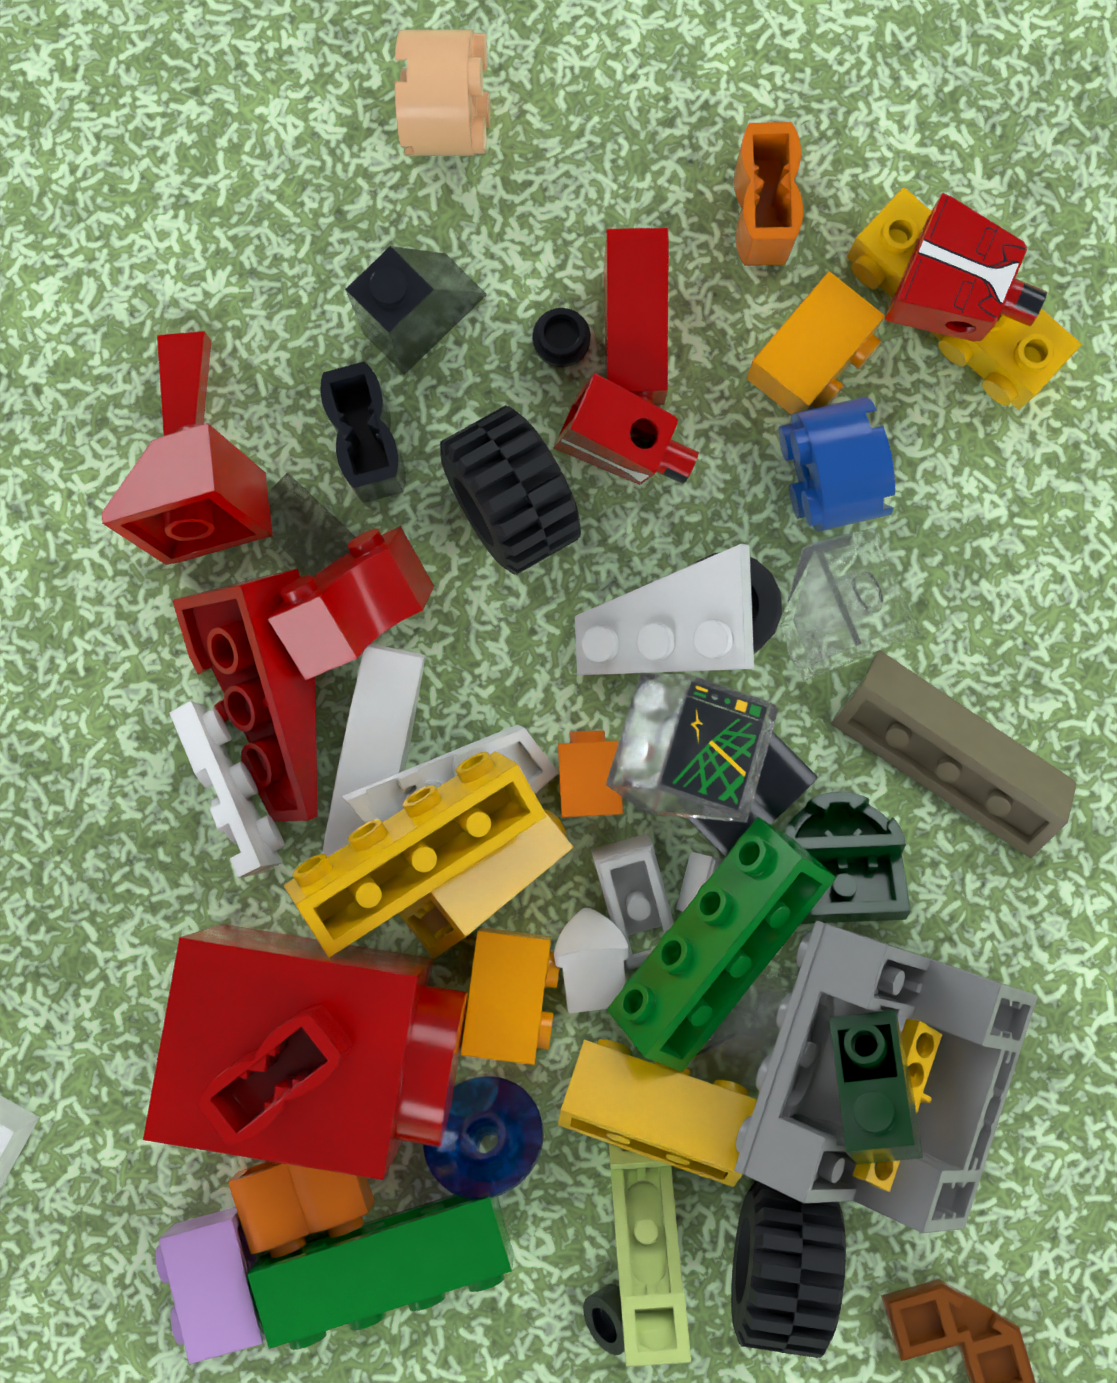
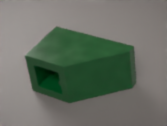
[829,1010,923,1165]

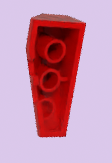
[172,568,318,822]

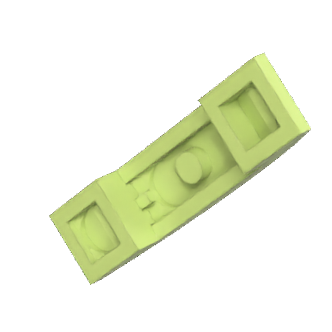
[609,1144,691,1367]

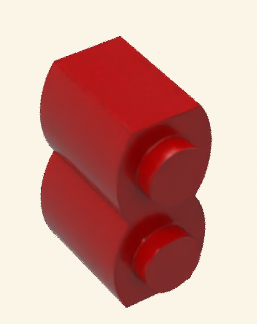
[196,1004,353,1146]

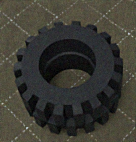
[440,405,581,575]
[731,1180,846,1358]

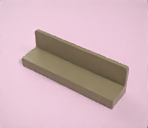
[831,651,1077,858]

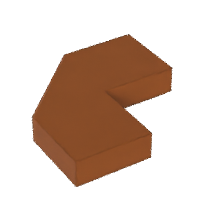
[881,1279,1036,1383]

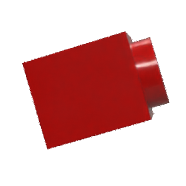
[143,924,468,1180]

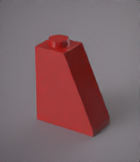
[603,228,669,405]

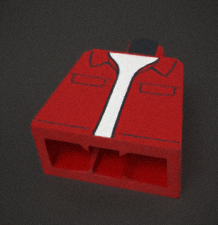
[885,193,1047,342]
[553,373,699,485]

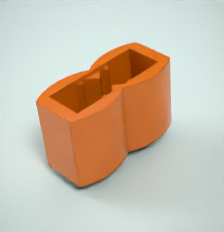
[734,122,803,266]
[228,1161,375,1258]

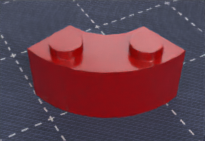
[268,526,434,680]

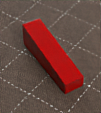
[157,331,212,436]

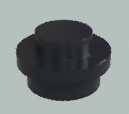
[532,308,591,367]

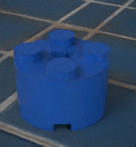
[778,397,895,532]

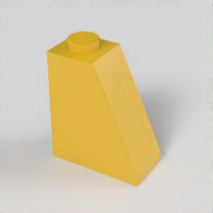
[398,809,574,959]

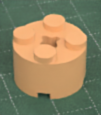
[395,29,490,156]

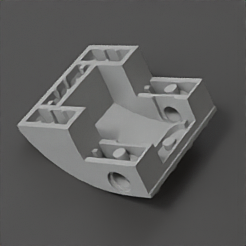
[734,920,1038,1233]

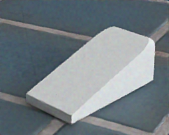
[591,833,674,971]

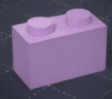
[156,1207,266,1364]

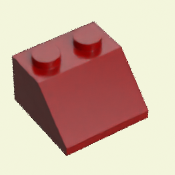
[102,423,273,565]

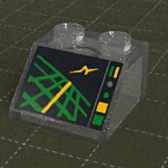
[606,673,779,823]

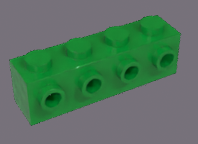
[606,817,837,1072]
[247,1182,514,1350]

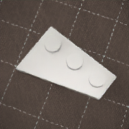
[575,544,754,675]
[342,724,559,824]

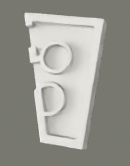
[169,701,285,878]

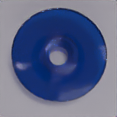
[423,1076,544,1200]

